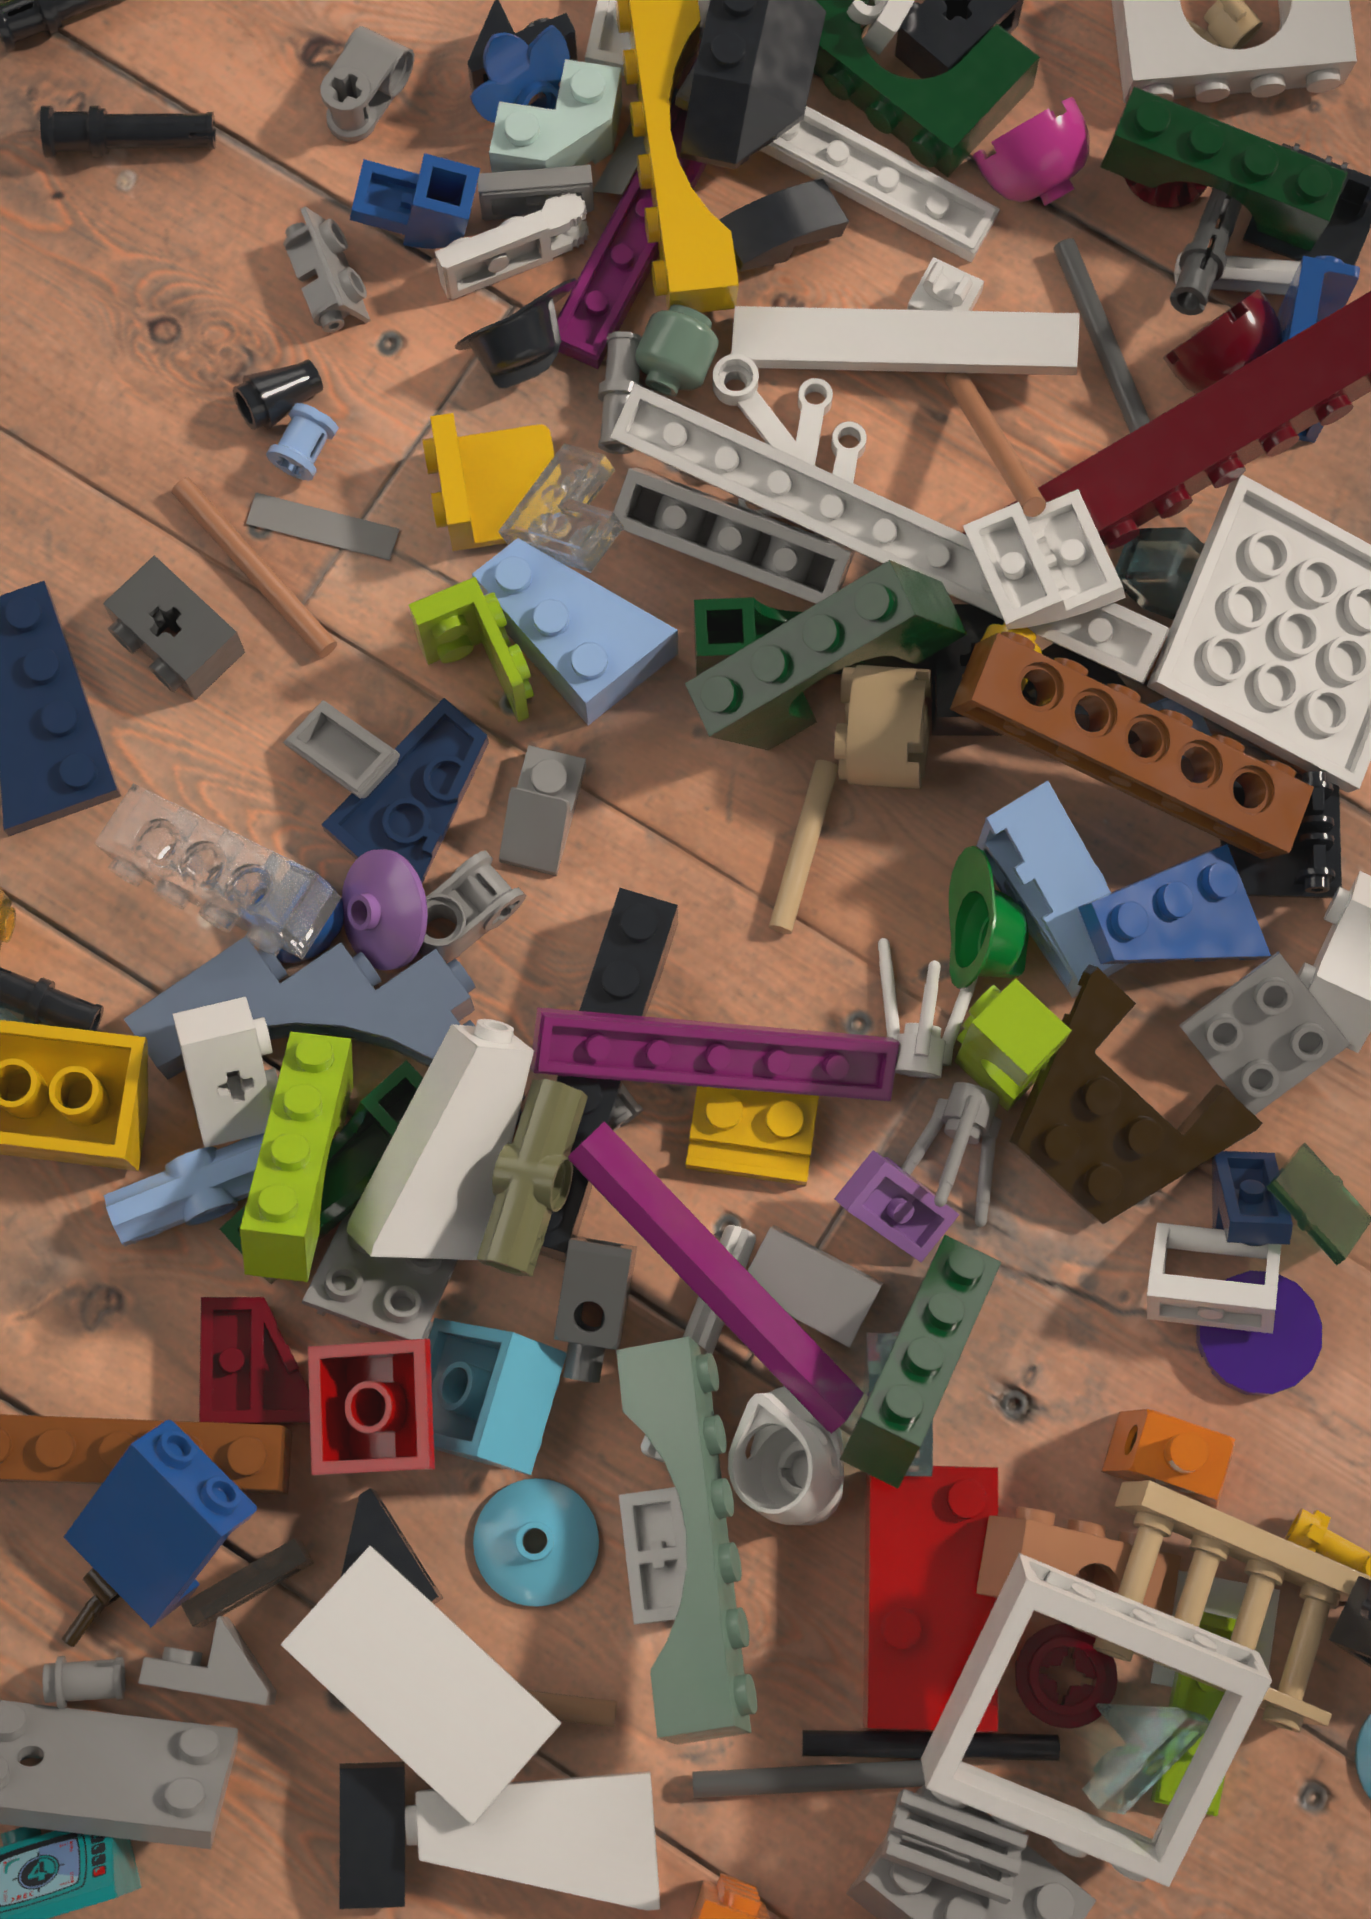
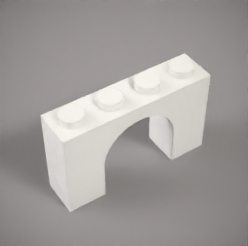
[1112,0,1357,103]

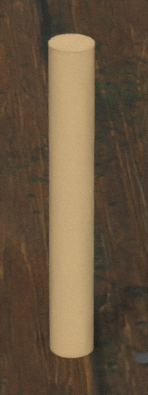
[769,760,839,934]

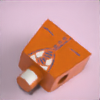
[1101,1409,1235,1509]

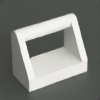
[1147,1222,1281,1334]

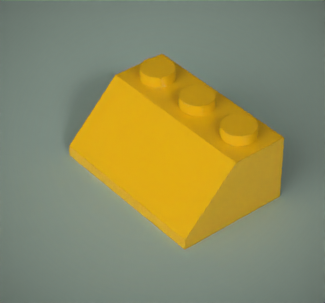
[0,1020,149,1171]

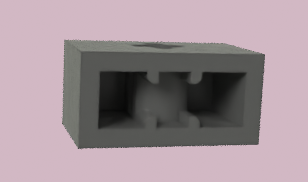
[103,555,245,700]

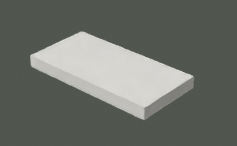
[281,1546,562,1825]

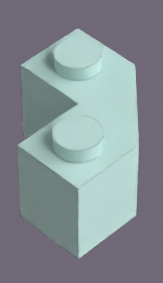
[489,59,622,173]

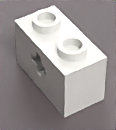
[173,997,278,1148]

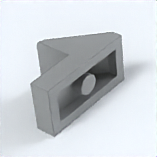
[499,745,586,876]
[139,1616,277,1705]

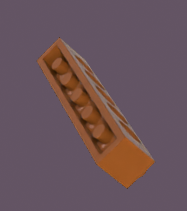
[950,632,1314,859]

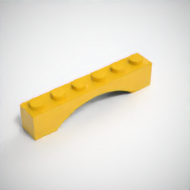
[615,0,739,313]

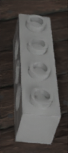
[609,468,855,604]

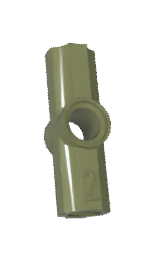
[477,1078,588,1277]

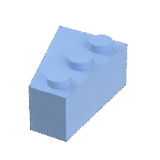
[472,538,678,726]
[976,781,1130,998]

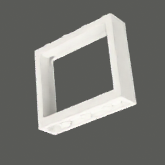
[921,1553,1272,1887]

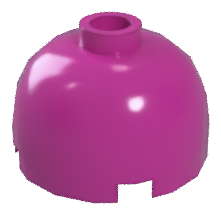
[972,97,1090,206]

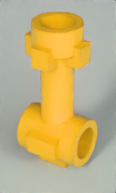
[1285,1508,1371,1576]

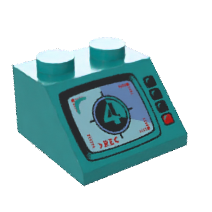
[0,1827,142,1919]

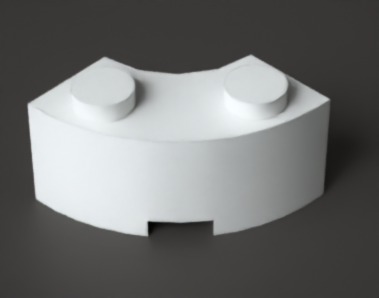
[1297,871,1371,1053]

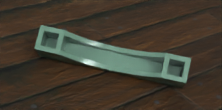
[616,1336,757,1745]

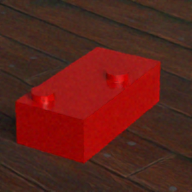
[863,1465,998,1732]

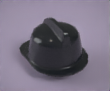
[455,278,578,389]

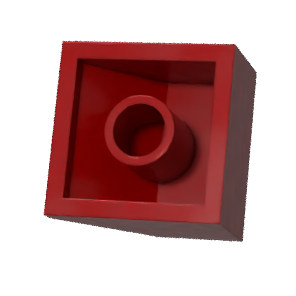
[308,1339,435,1475]

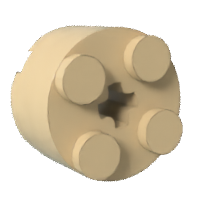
[834,665,932,789]

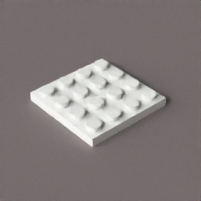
[1147,474,1371,793]

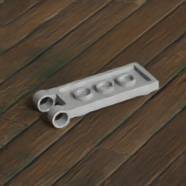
[0,1700,238,1849]

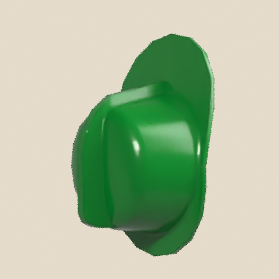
[948,846,1029,989]

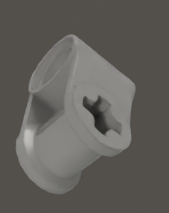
[320,26,414,142]
[419,850,526,962]

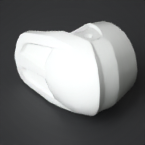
[728,1386,844,1525]

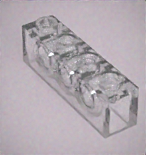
[94,783,341,959]

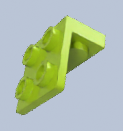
[408,577,534,722]

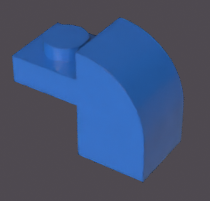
[350,153,480,249]

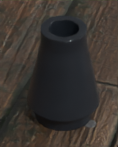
[233,359,323,430]

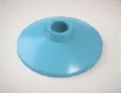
[473,1478,599,1607]

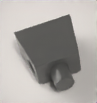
[554,1236,638,1383]

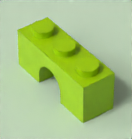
[954,978,1072,1111]

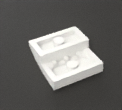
[963,489,1126,630]

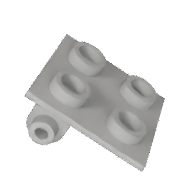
[1179,951,1351,1115]
[302,1209,458,1340]

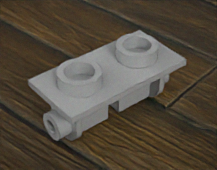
[284,207,371,333]

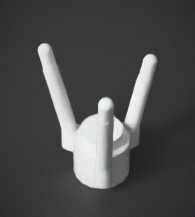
[878,938,978,1079]

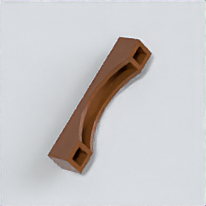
[0,1414,293,1495]

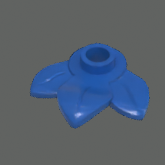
[470,25,570,123]

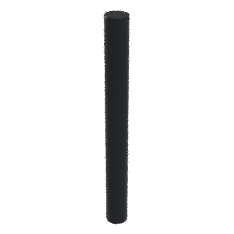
[802,1730,1060,1761]

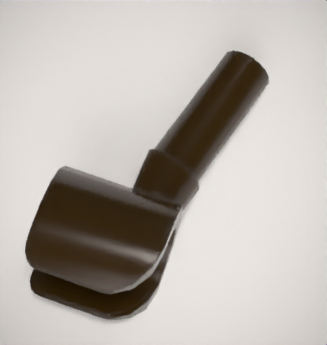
[62,1568,121,1647]

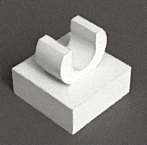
[847,0,915,55]
[907,257,984,311]

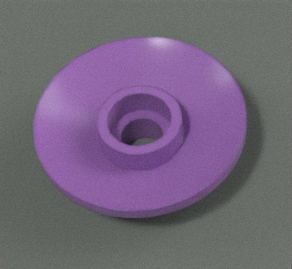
[341,849,428,970]

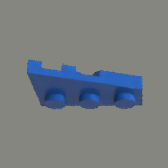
[1078,844,1271,964]

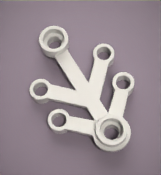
[713,354,867,541]

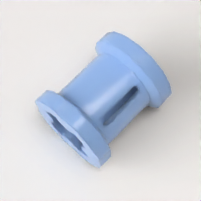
[266,403,339,481]

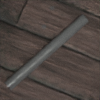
[1053,238,1150,433]
[692,1760,925,1798]

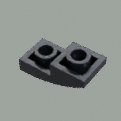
[719,178,849,271]
[339,1762,405,1909]

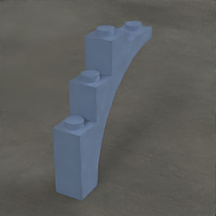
[124,936,525,1126]

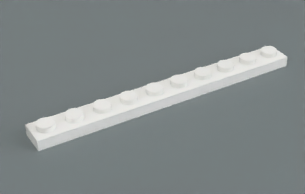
[610,384,1170,684]

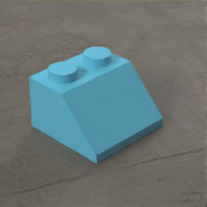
[428,1318,567,1475]

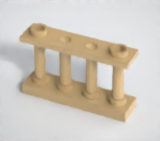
[1075,1480,1371,1733]

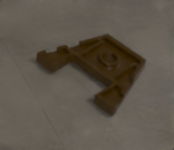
[1009,965,1263,1224]

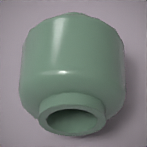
[635,304,719,396]

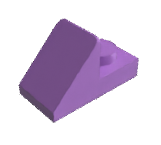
[834,1150,959,1262]

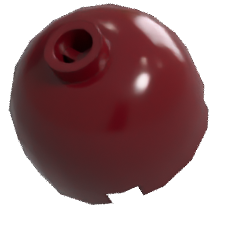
[1163,288,1282,394]

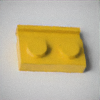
[686,1086,819,1186]

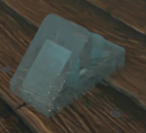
[1082,1704,1210,1815]

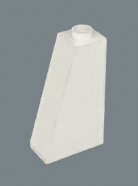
[347,1019,534,1260]
[405,1771,661,1911]

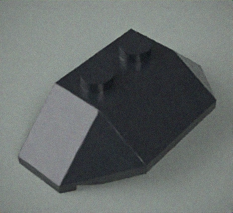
[680,0,826,169]

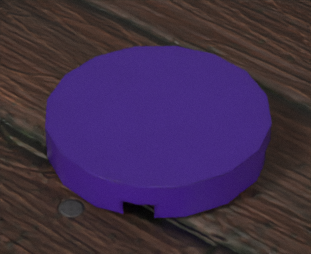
[1196,1270,1322,1396]

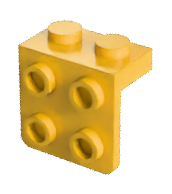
[422,413,566,551]

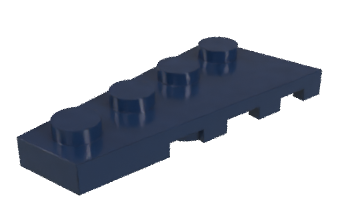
[0,580,121,836]

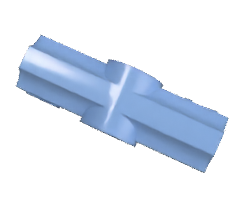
[103,1133,264,1246]

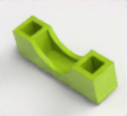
[240,1031,354,1282]

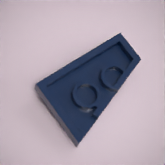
[321,698,489,884]

